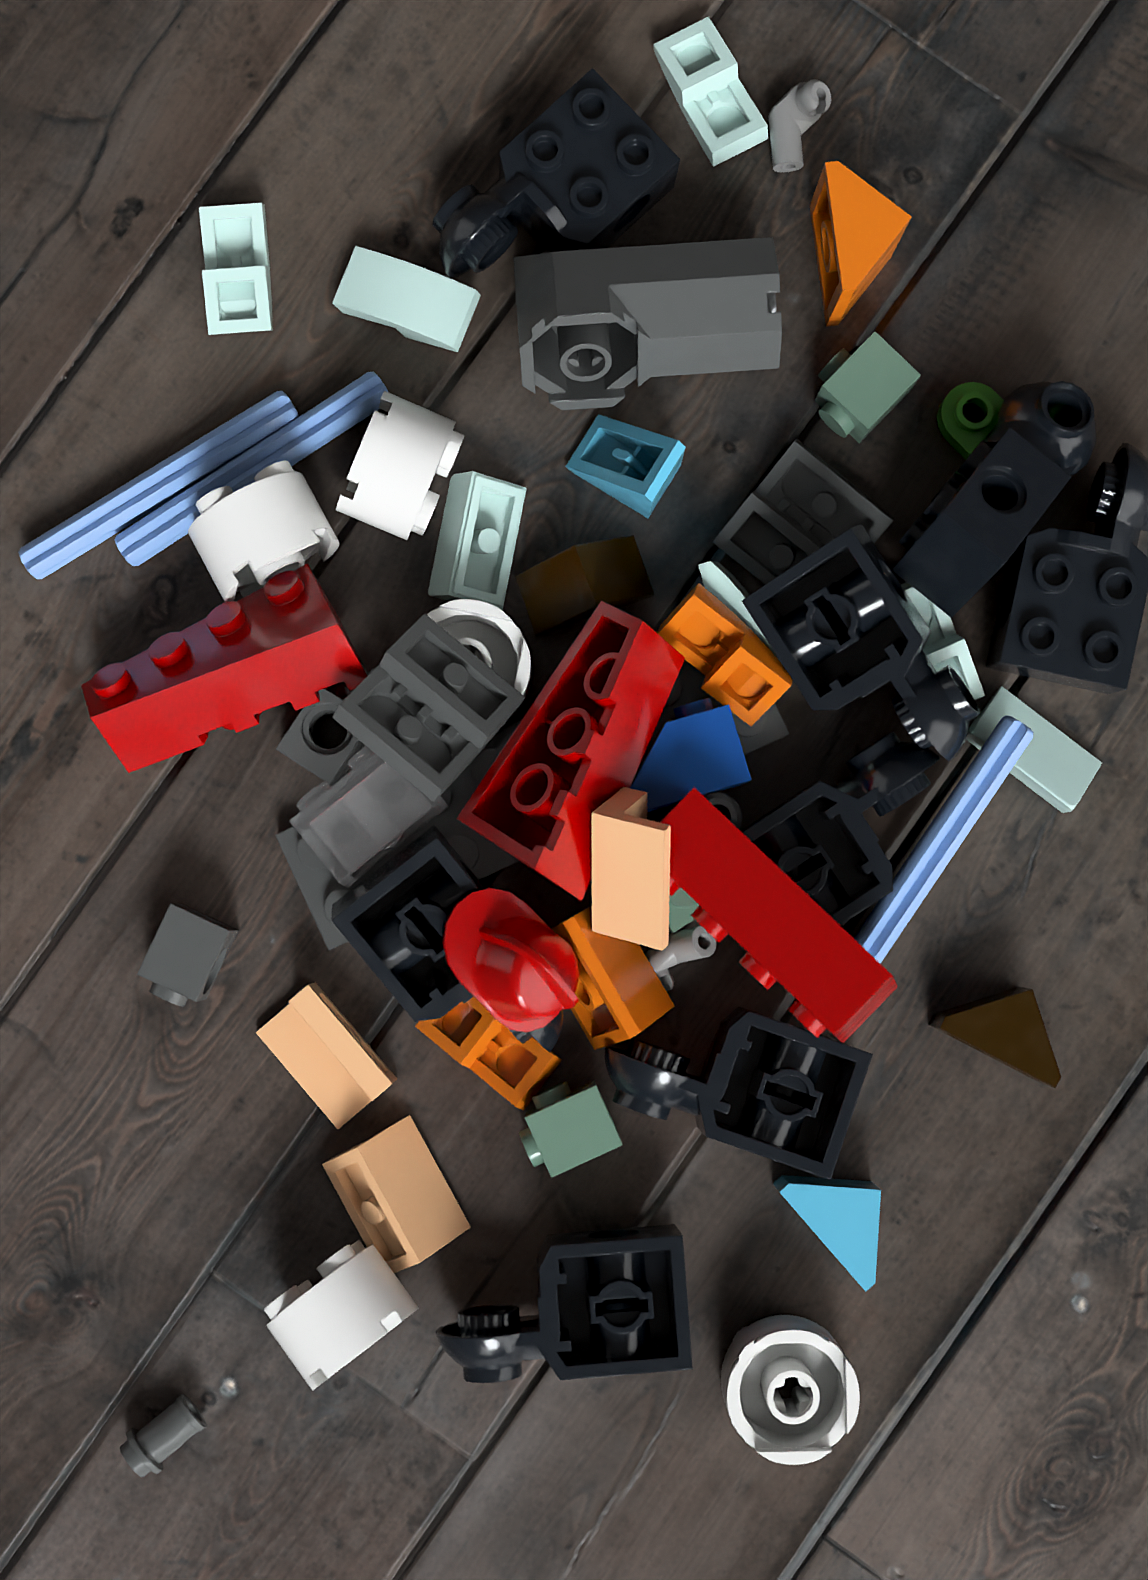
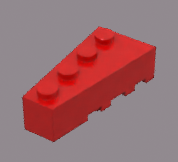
[81,563,368,773]
[456,601,685,901]
[660,787,898,1043]

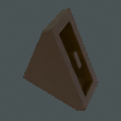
[515,535,654,637]
[928,987,1061,1089]

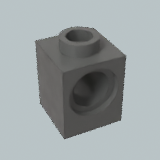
[276,684,365,788]
[137,903,239,1007]

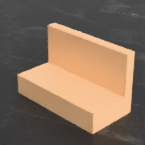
[592,787,671,951]
[256,982,397,1129]
[322,1115,471,1273]

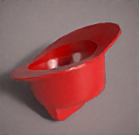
[443,888,579,1032]

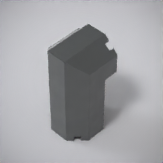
[513,237,782,410]

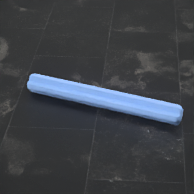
[114,371,388,566]
[18,391,299,579]
[854,715,1034,963]

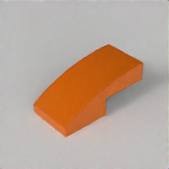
[657,583,793,726]
[415,997,562,1111]

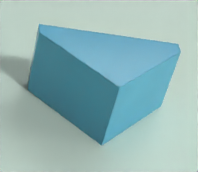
[566,414,686,518]
[773,1175,881,1292]

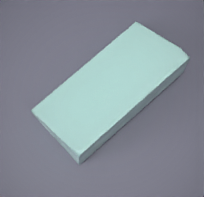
[428,471,527,610]
[966,686,1102,813]

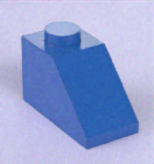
[630,698,751,812]

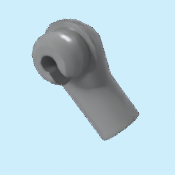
[768,79,831,173]
[644,926,716,991]

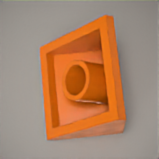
[810,161,912,327]
[552,905,675,1050]

